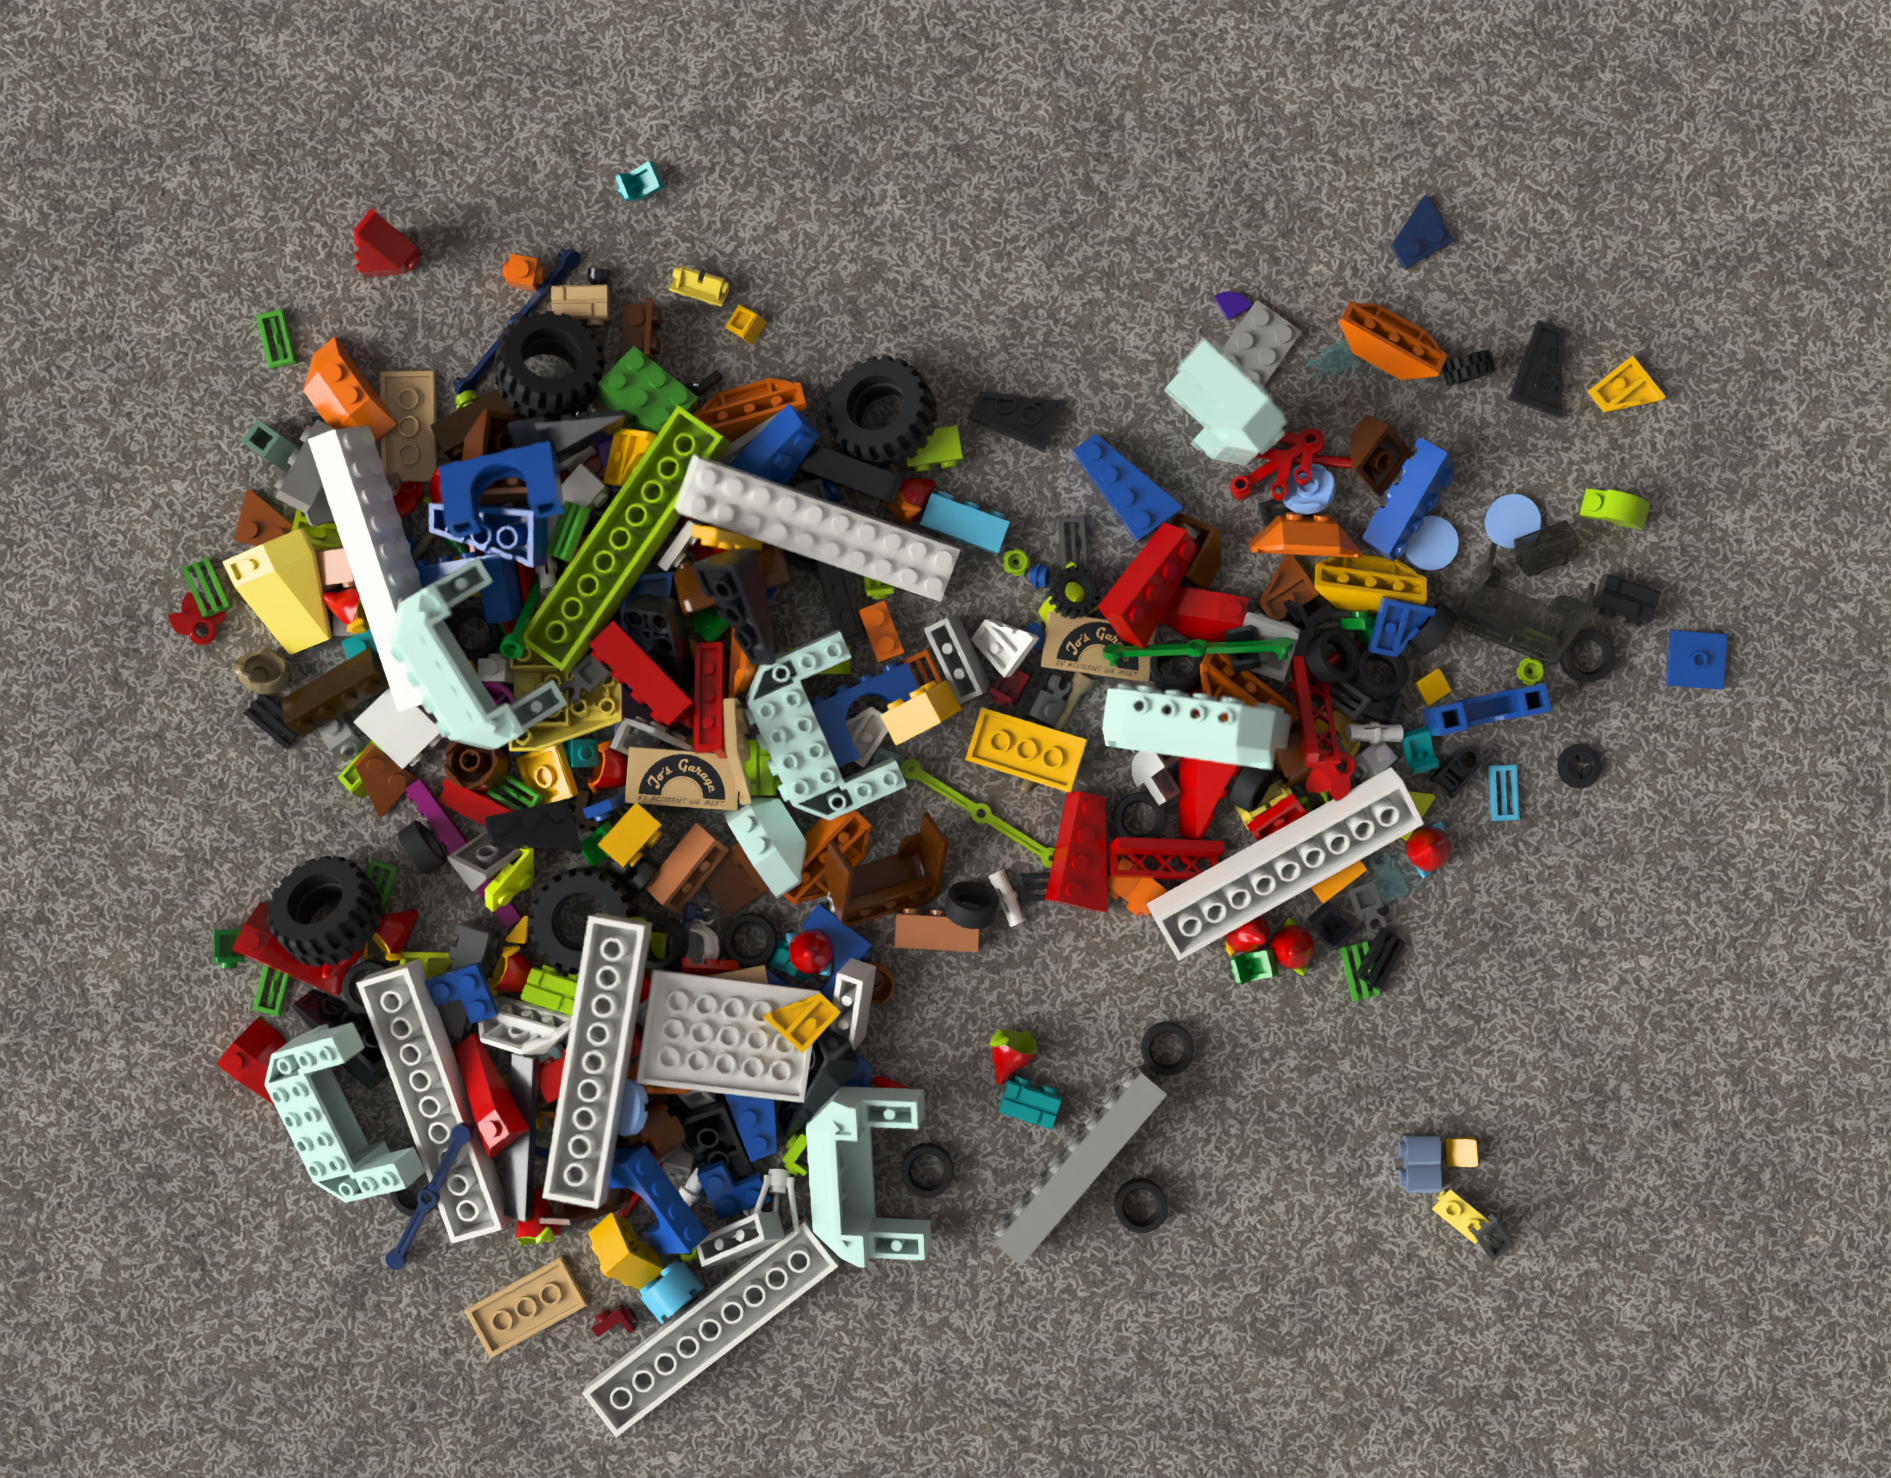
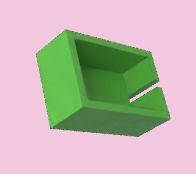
[596,346,698,437]

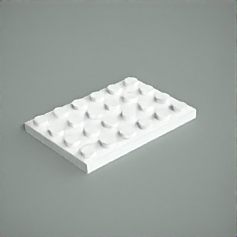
[636,969,820,1103]

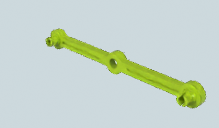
[901,759,1055,868]

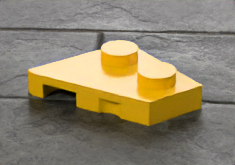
[1587,355,1666,413]
[603,429,657,487]
[763,993,841,1054]

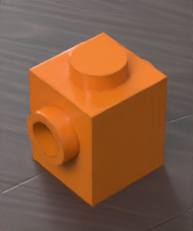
[503,254,545,291]

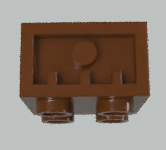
[620,298,662,362]
[704,842,769,916]

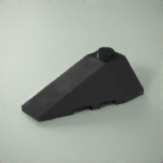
[508,410,636,463]
[692,548,776,665]
[292,989,390,1090]
[777,1027,858,1138]
[677,1093,757,1182]

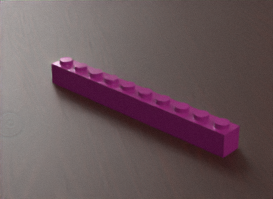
[406,779,523,929]

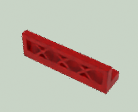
[693,642,729,759]
[1291,655,1341,767]
[438,778,539,852]
[1109,837,1224,880]

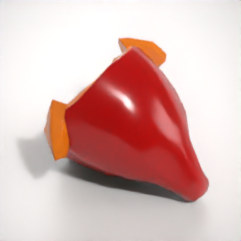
[881,478,936,524]
[587,740,628,795]

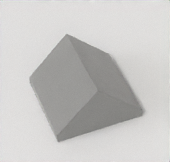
[448,830,523,892]

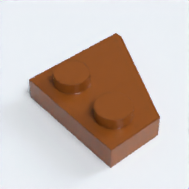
[234,489,293,546]
[1258,554,1320,622]
[354,743,416,818]

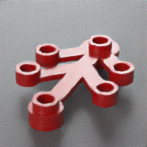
[1230,428,1325,501]

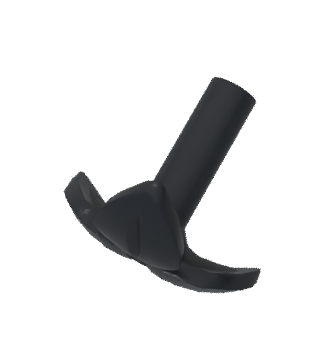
[677,370,723,409]

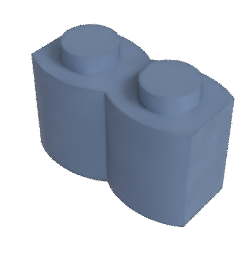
[1398,1134,1442,1193]

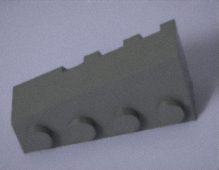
[437,920,501,1038]

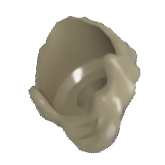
[232,647,291,694]

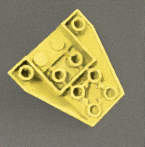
[222,527,332,655]
[509,645,622,752]

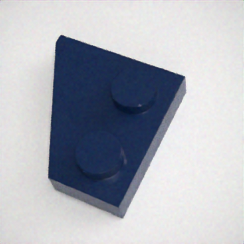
[1390,195,1453,270]

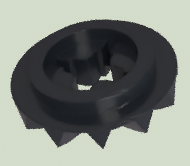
[1556,744,1601,788]

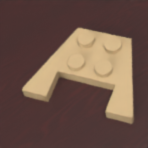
[723,698,752,805]

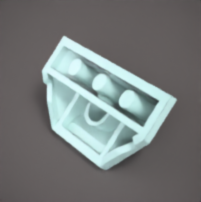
[725,797,807,899]

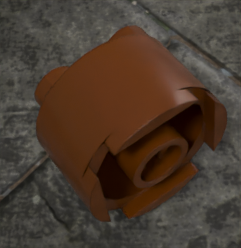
[1273,726,1313,789]
[444,741,511,793]
[629,1099,686,1164]

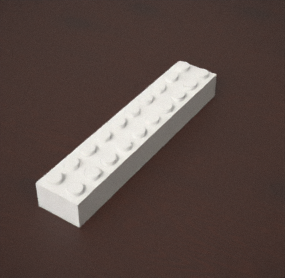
[308,425,423,712]
[675,454,960,602]
[1146,767,1424,961]
[543,913,652,1208]
[357,959,512,1243]
[582,1216,839,1437]

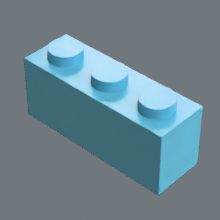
[920,491,1010,555]

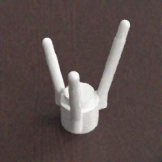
[754,1169,799,1234]

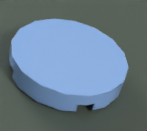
[1280,463,1336,514]
[1484,494,1541,549]
[1404,515,1459,571]
[618,1079,648,1136]

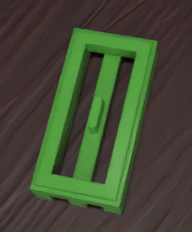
[256,309,297,370]
[545,500,591,563]
[181,557,230,619]
[487,773,546,811]
[366,859,399,916]
[1339,941,1380,1002]
[252,965,291,1016]

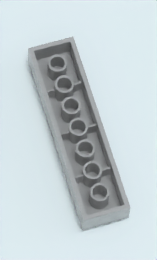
[994,1066,1167,1266]

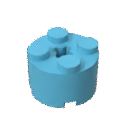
[639,1260,705,1324]

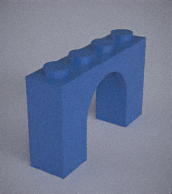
[439,441,565,538]
[414,551,523,627]
[809,661,919,768]
[1421,683,1551,736]
[766,903,873,1004]
[609,1146,709,1254]

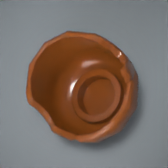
[868,962,896,1004]

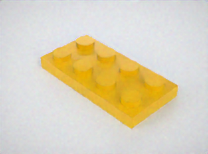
[965,707,1088,793]

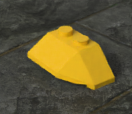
[1315,555,1427,614]

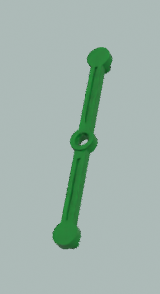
[1103,637,1293,667]

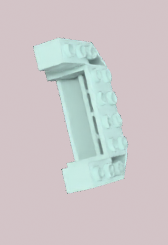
[1164,339,1287,465]
[389,558,567,750]
[744,630,907,820]
[1102,685,1291,770]
[265,1022,426,1202]
[806,1087,932,1268]

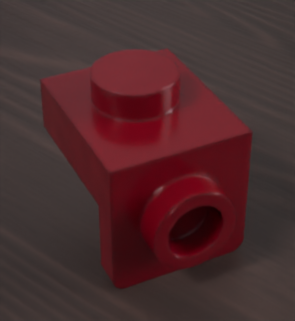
[987,668,1031,707]
[591,1303,638,1337]

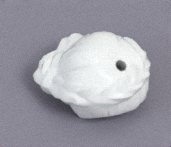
[669,922,720,964]

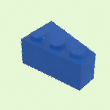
[724,1093,779,1162]

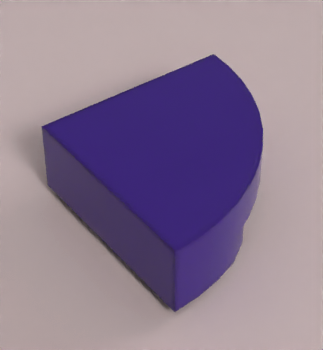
[1214,292,1252,321]

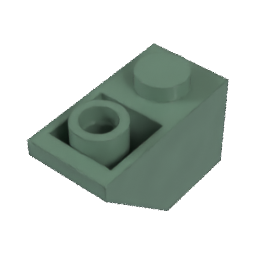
[241,419,301,473]

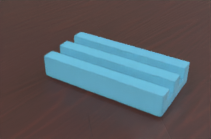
[1488,764,1520,821]

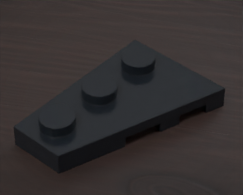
[1508,320,1564,418]
[968,391,1067,452]
[484,799,582,854]

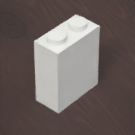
[354,687,443,769]

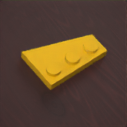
[691,525,763,550]

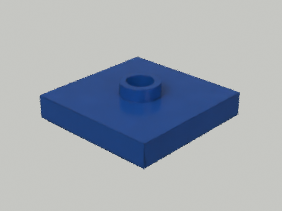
[1666,630,1728,690]

